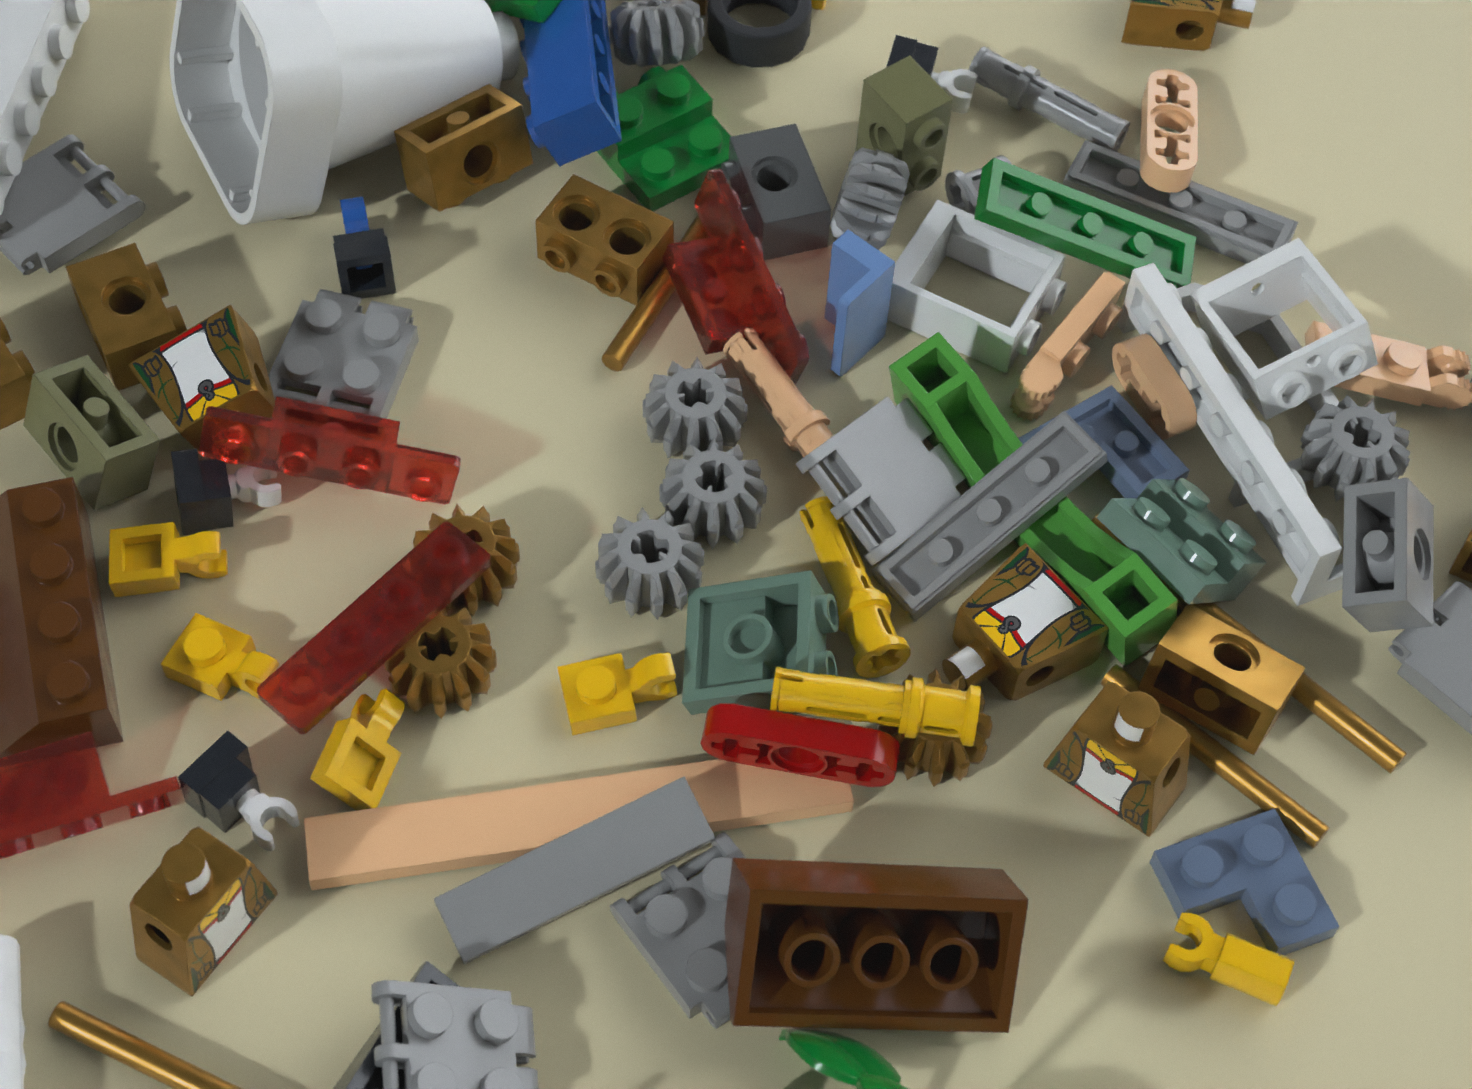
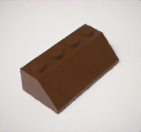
[0,477,123,768]
[724,858,1029,1033]

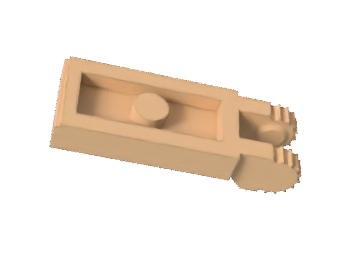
[1010,271,1126,421]
[1305,320,1472,410]

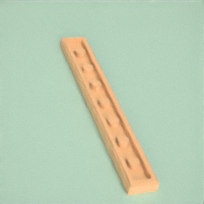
[304,759,854,891]

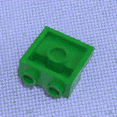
[597,64,732,212]

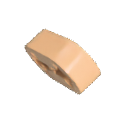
[1112,333,1197,440]

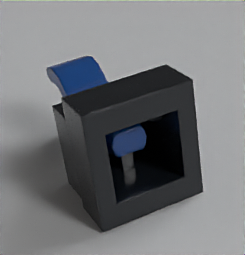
[333,196,396,299]

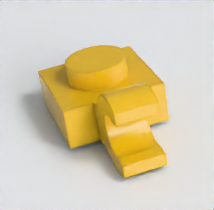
[109,522,228,597]
[160,613,285,703]
[557,653,678,736]
[310,688,405,811]

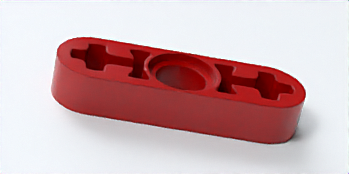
[701,703,900,787]

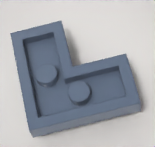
[1019,385,1190,498]
[1149,808,1340,956]

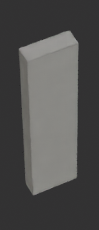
[1063,140,1298,264]
[871,410,1107,622]
[434,776,715,964]

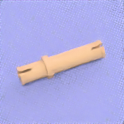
[723,328,833,458]

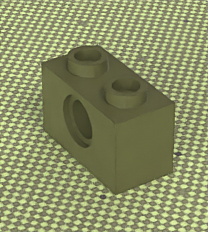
[856,56,953,197]
[23,355,160,511]

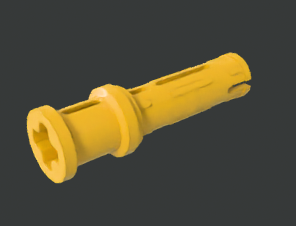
[800,496,911,678]
[770,667,981,747]

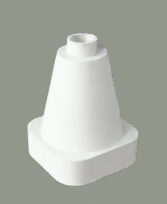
[170,0,520,225]

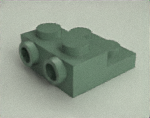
[1096,478,1267,604]
[682,570,839,715]

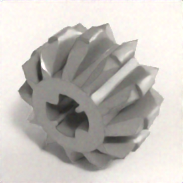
[609,0,705,67]
[830,147,910,250]
[643,357,748,458]
[1301,395,1410,502]
[659,438,767,550]
[595,507,704,620]

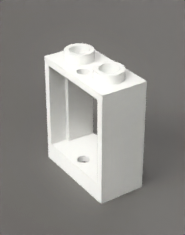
[887,199,1067,374]
[1190,238,1378,420]

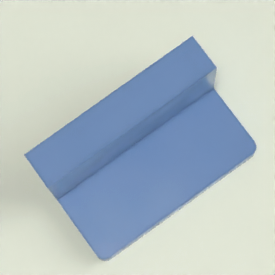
[825,230,895,377]

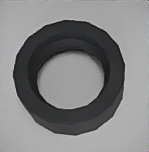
[707,0,812,68]

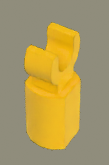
[1163,912,1295,1006]

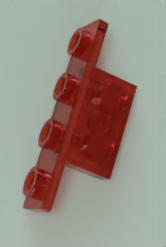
[662,168,809,385]
[199,396,461,504]
[257,522,491,734]
[0,731,182,859]

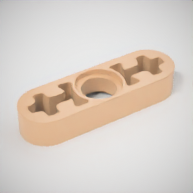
[1140,69,1198,193]

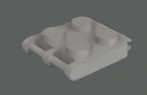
[0,135,145,275]
[268,289,419,430]
[796,396,966,566]
[1388,581,1472,735]
[610,832,746,1029]
[371,980,539,1089]

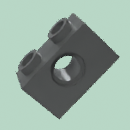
[721,123,831,261]

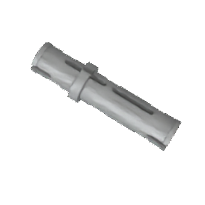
[968,46,1130,152]

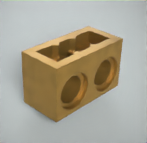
[535,174,674,306]

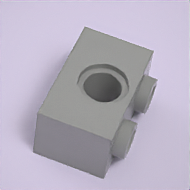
[1342,478,1434,632]

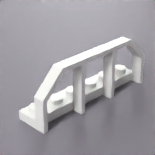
[1117,263,1343,606]

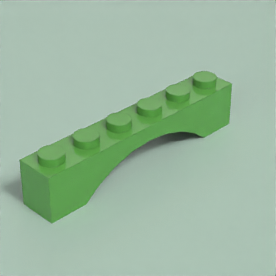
[889,332,1178,667]

